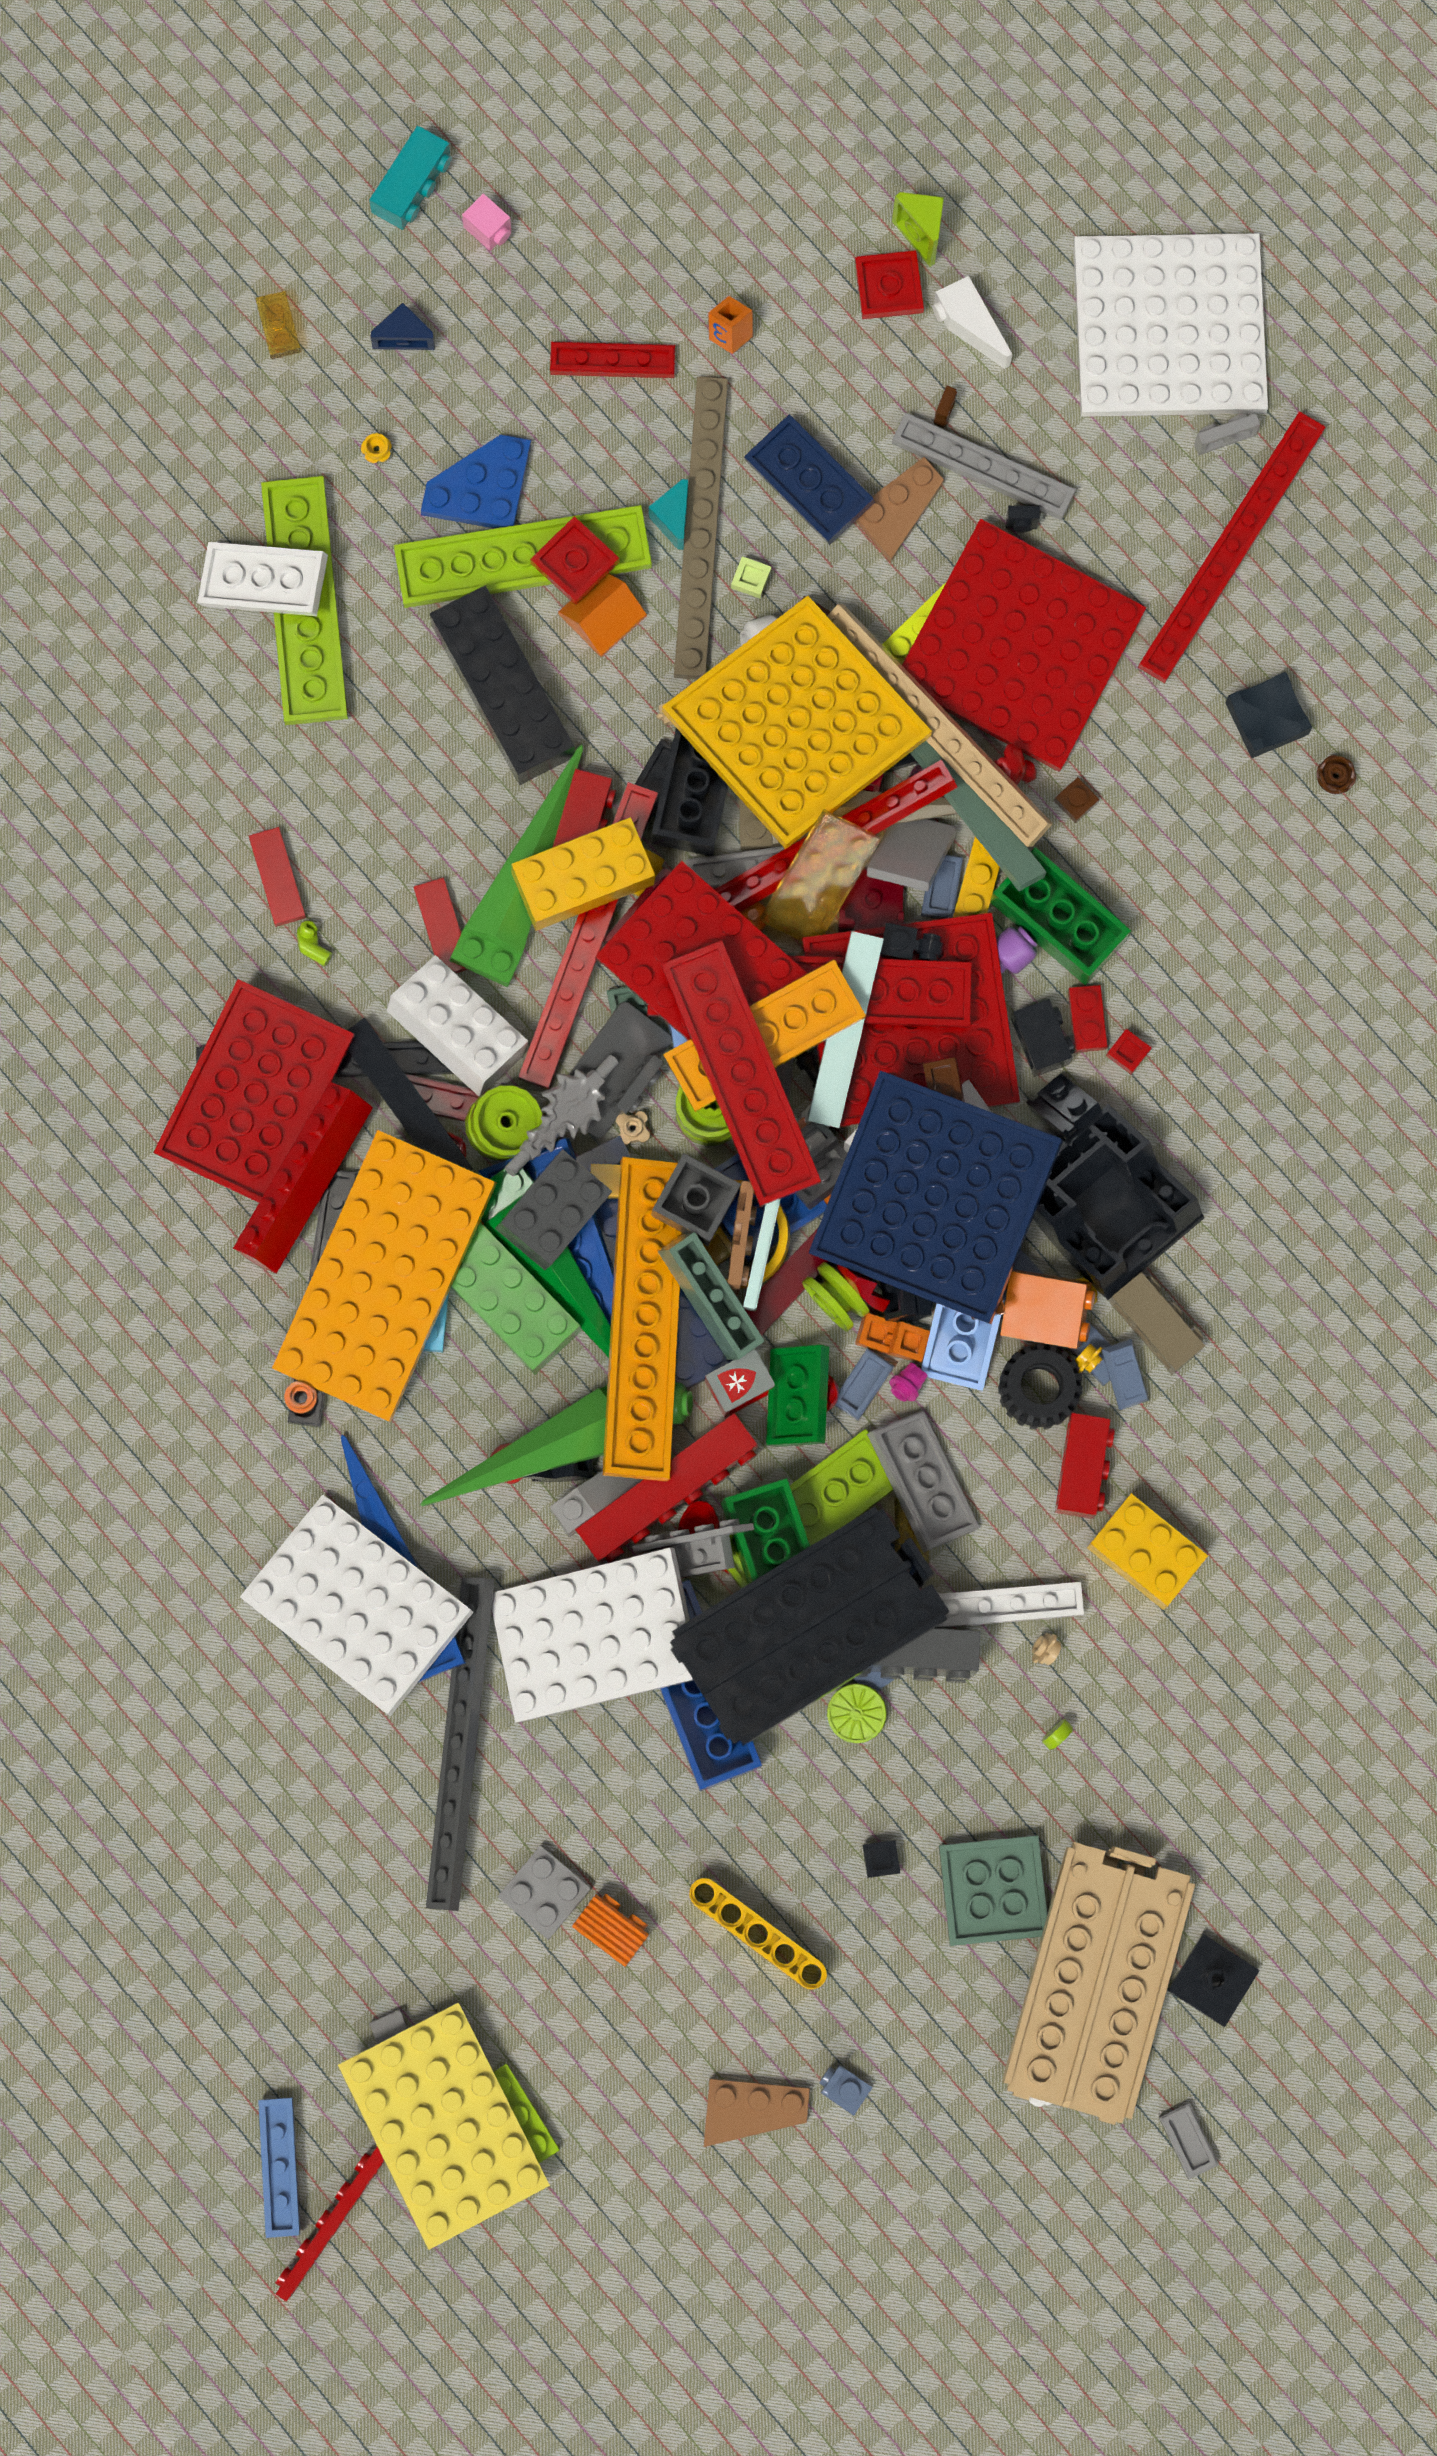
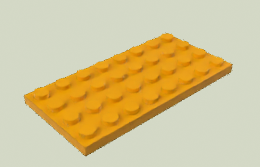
[272,1130,497,1422]

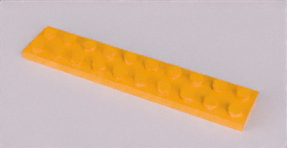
[602,1157,683,1481]

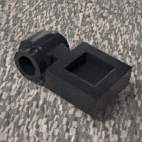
[880,923,944,961]

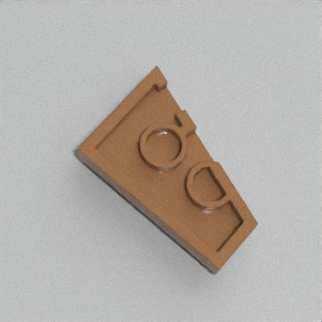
[855,457,944,563]
[727,1181,757,1296]
[703,2079,810,2147]

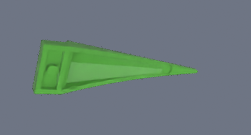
[449,745,583,987]
[420,1385,607,1506]

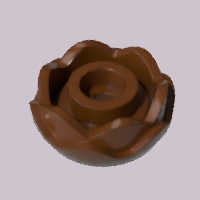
[1316,755,1356,794]

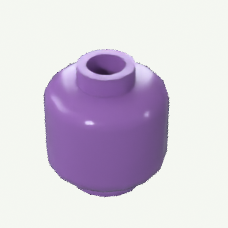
[996,926,1038,974]

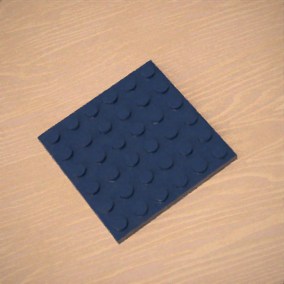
[809,1070,1063,1324]

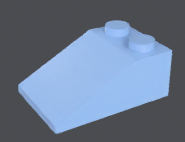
[921,1289,1007,1391]

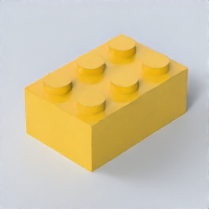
[1087,1493,1208,1610]

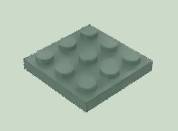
[939,1835,1047,1946]

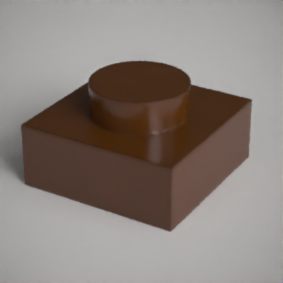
[1054,777,1100,823]

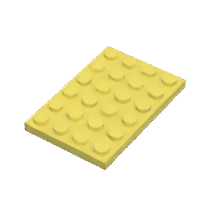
[337,2002,550,2250]

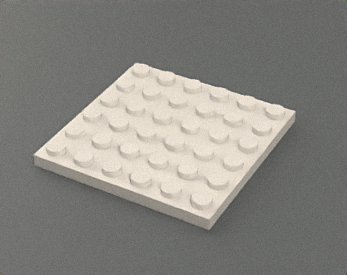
[1073,233,1268,417]

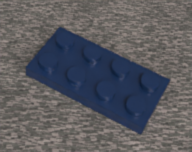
[744,414,875,545]

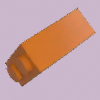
[1000,1269,1095,1349]

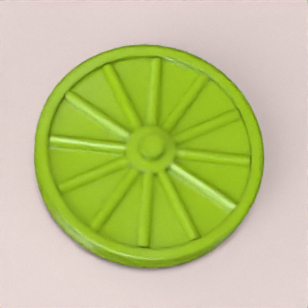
[827,1683,887,1743]

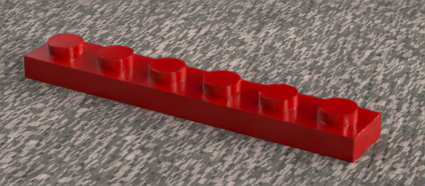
[275,2141,385,2302]

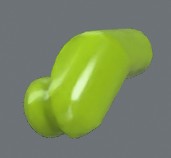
[296,920,333,967]

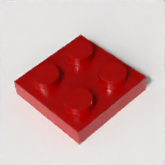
[854,250,924,320]
[530,516,620,605]

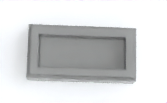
[1158,2103,1219,2180]

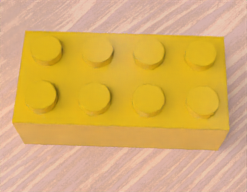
[511,817,655,931]

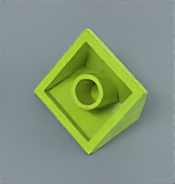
[892,192,944,267]

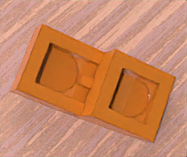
[855,1313,930,1363]

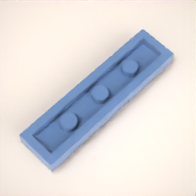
[258,2097,301,2238]

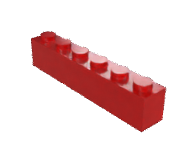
[233,1082,373,1274]
[575,1413,759,1563]

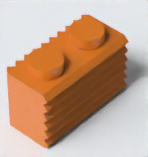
[572,1893,649,1967]

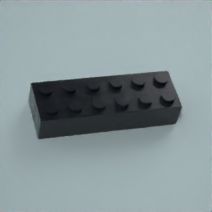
[429,585,575,786]

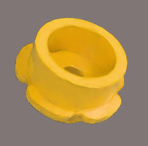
[361,433,392,464]

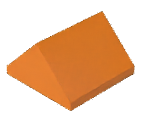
[558,573,647,657]

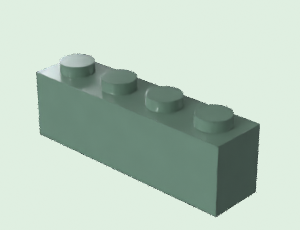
[658,1232,765,1360]

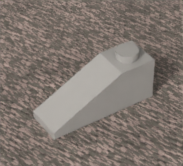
[549,1471,644,1538]

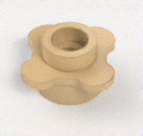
[616,1111,650,1145]
[1032,1633,1061,1665]

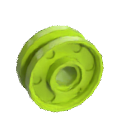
[802,1262,869,1332]

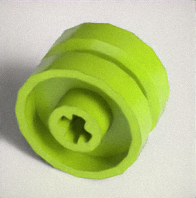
[465,1086,542,1161]
[675,1086,732,1146]

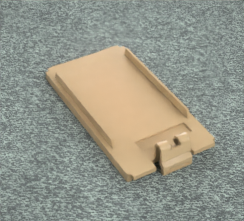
[1002,1842,1195,2125]

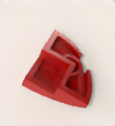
[836,1264,890,1312]

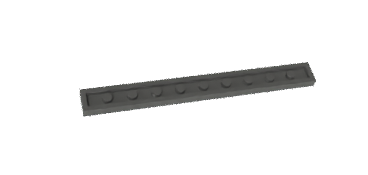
[426,1578,494,1911]

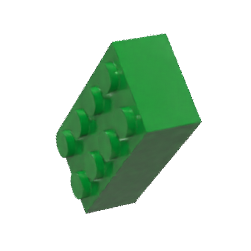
[990,847,1131,986]
[721,1478,810,1584]

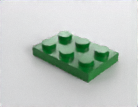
[766,1345,829,1447]

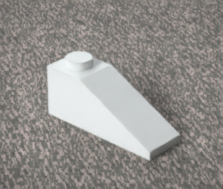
[932,276,1012,369]

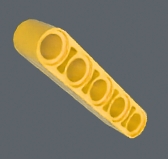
[689,1878,827,1990]

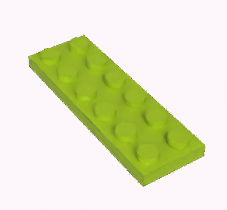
[726,1429,894,1588]

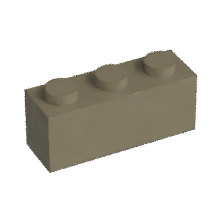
[1109,1272,1205,1375]

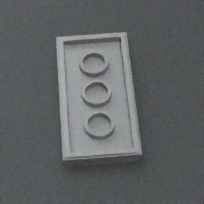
[867,1410,980,1553]

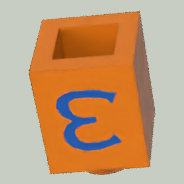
[708,296,753,354]

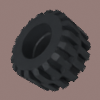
[998,1344,1083,1430]

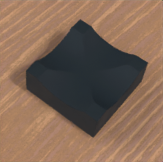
[1225,672,1312,759]

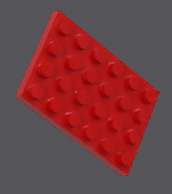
[595,860,808,1041]
[153,979,355,1203]

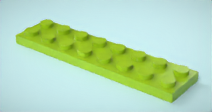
[261,476,348,726]
[394,505,652,608]

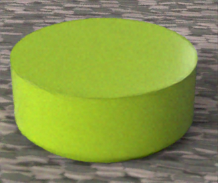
[1041,1719,1073,1750]

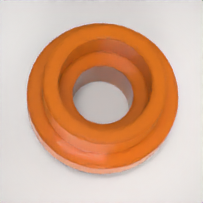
[284,1381,317,1414]

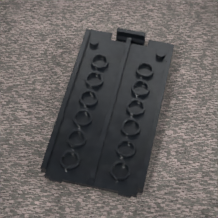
[670,1507,950,1747]

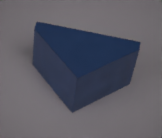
[371,303,435,350]

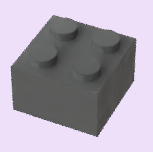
[651,1153,741,1247]

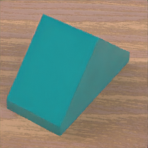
[648,479,688,550]

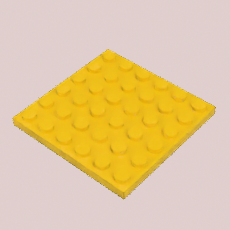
[662,596,932,849]

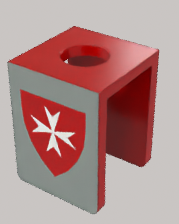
[705,1350,775,1418]

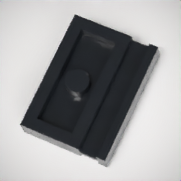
[1026,1073,1102,1140]

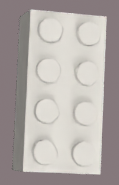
[387,955,528,1097]

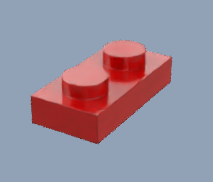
[1068,985,1107,1053]

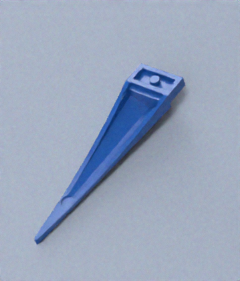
[341,1435,466,1683]

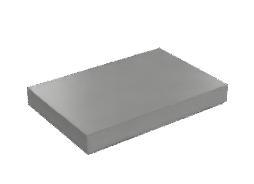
[867,819,957,891]

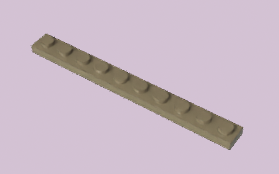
[674,377,728,680]

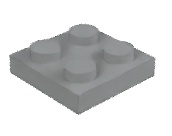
[497,1845,591,1940]

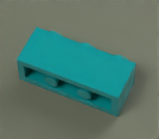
[369,125,452,230]

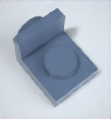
[819,2065,872,2116]

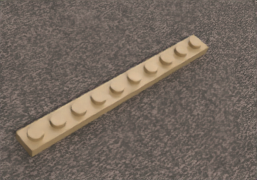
[827,604,1053,847]

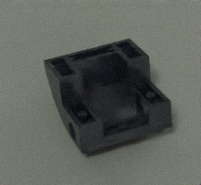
[1033,1104,1205,1300]

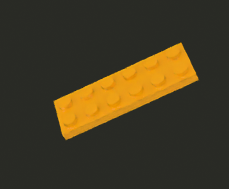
[663,960,866,1112]

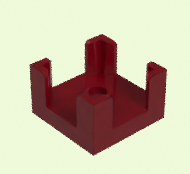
[838,862,904,933]

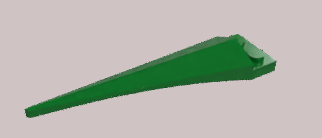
[481,1166,611,1358]

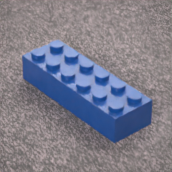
[660,1580,762,1792]

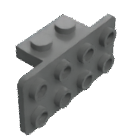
[568,1002,672,1138]

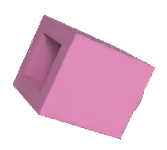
[462,193,511,251]

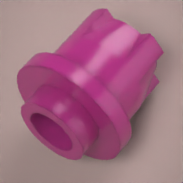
[889,1362,928,1402]

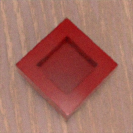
[1106,1029,1152,1075]

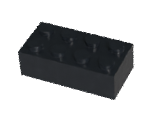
[651,728,729,856]

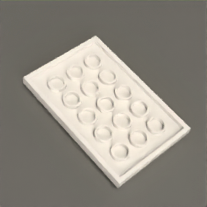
[240,1495,474,1717]
[491,1548,693,1723]

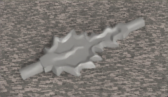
[505,1055,619,1176]

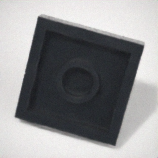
[1167,1934,1260,2027]

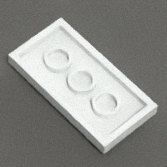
[197,542,328,616]

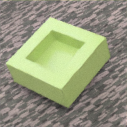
[731,556,771,599]

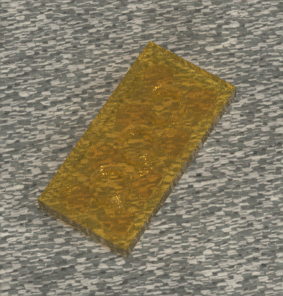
[760,809,880,941]

